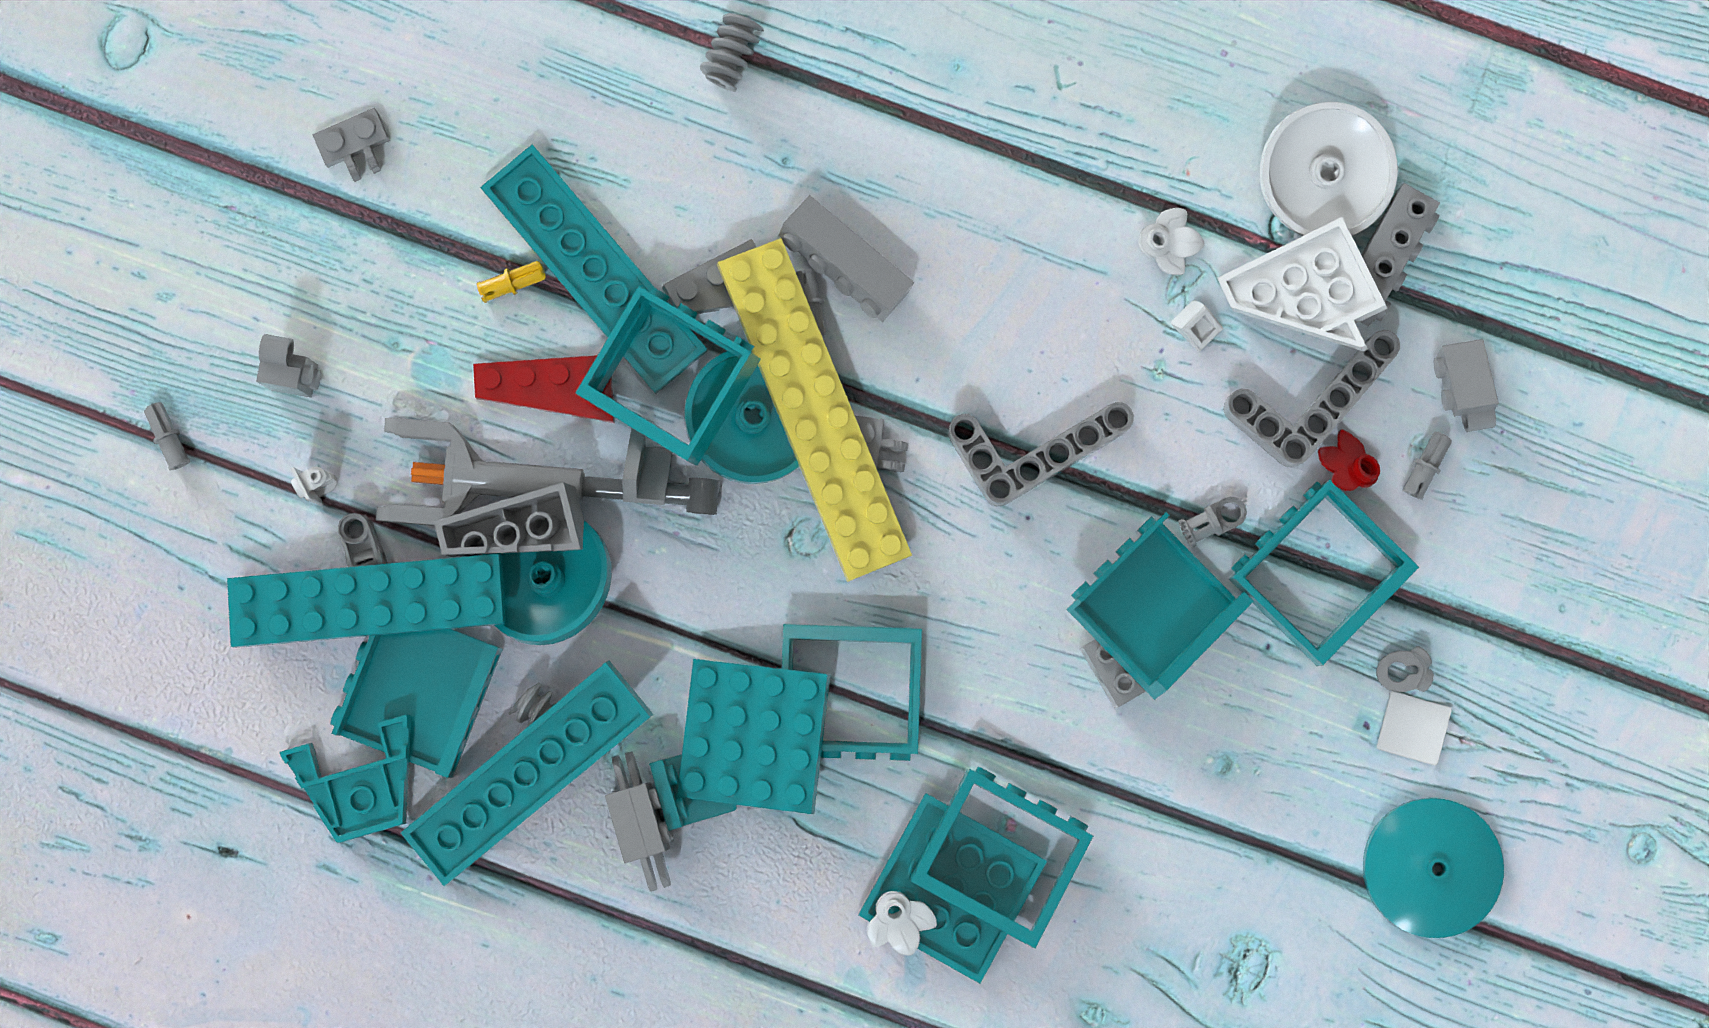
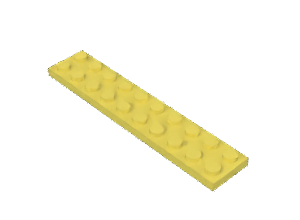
[717,238,912,582]

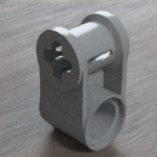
[338,513,388,567]

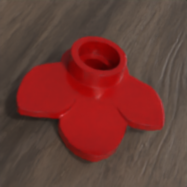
[1318,429,1380,491]

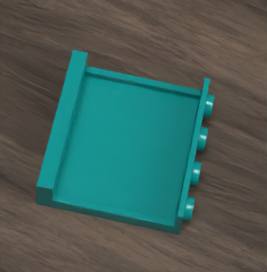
[1066,512,1254,700]
[330,629,503,778]

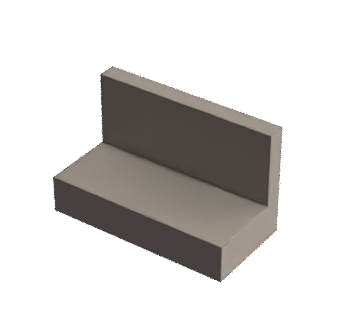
[622,427,673,505]

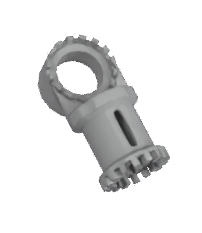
[1178,497,1247,548]

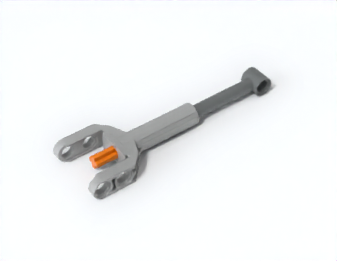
[376,418,720,526]

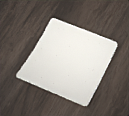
[1377,691,1452,765]

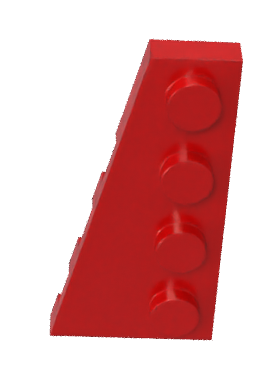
[473,355,615,424]

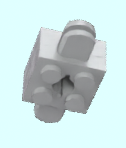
[605,751,674,892]

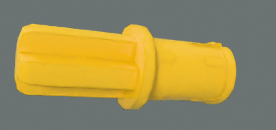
[476,261,546,303]

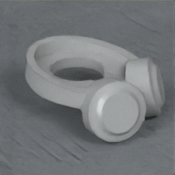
[1376,646,1434,692]

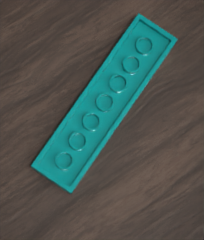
[480,144,708,394]
[227,554,506,648]
[401,660,654,886]

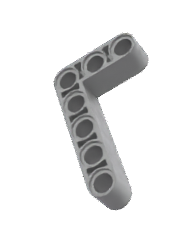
[1223,330,1400,468]
[948,402,1134,506]

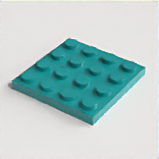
[677,659,830,814]
[858,793,1047,984]

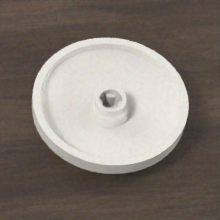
[1260,102,1398,236]

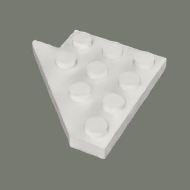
[1217,217,1387,351]

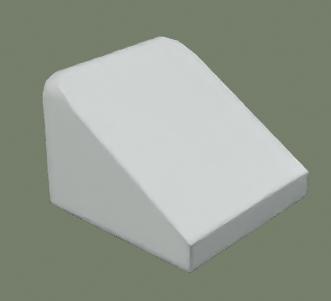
[1171,300,1224,352]

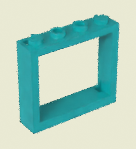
[575,286,761,466]
[1229,480,1419,666]
[782,624,922,761]
[908,767,1094,949]

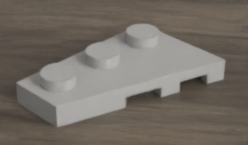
[662,239,756,314]

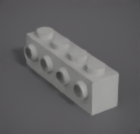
[1361,183,1440,326]
[778,195,914,323]

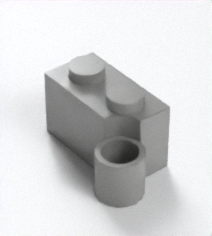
[256,334,321,398]
[1434,339,1499,432]

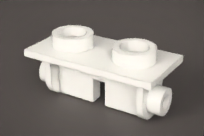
[291,467,337,506]

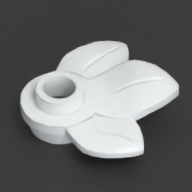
[1139,208,1205,275]
[867,891,937,956]

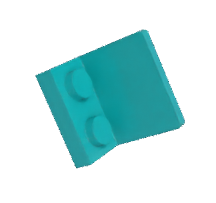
[649,754,737,831]

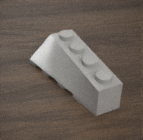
[434,482,584,558]

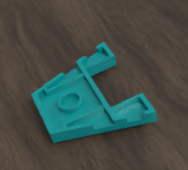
[280,714,411,843]

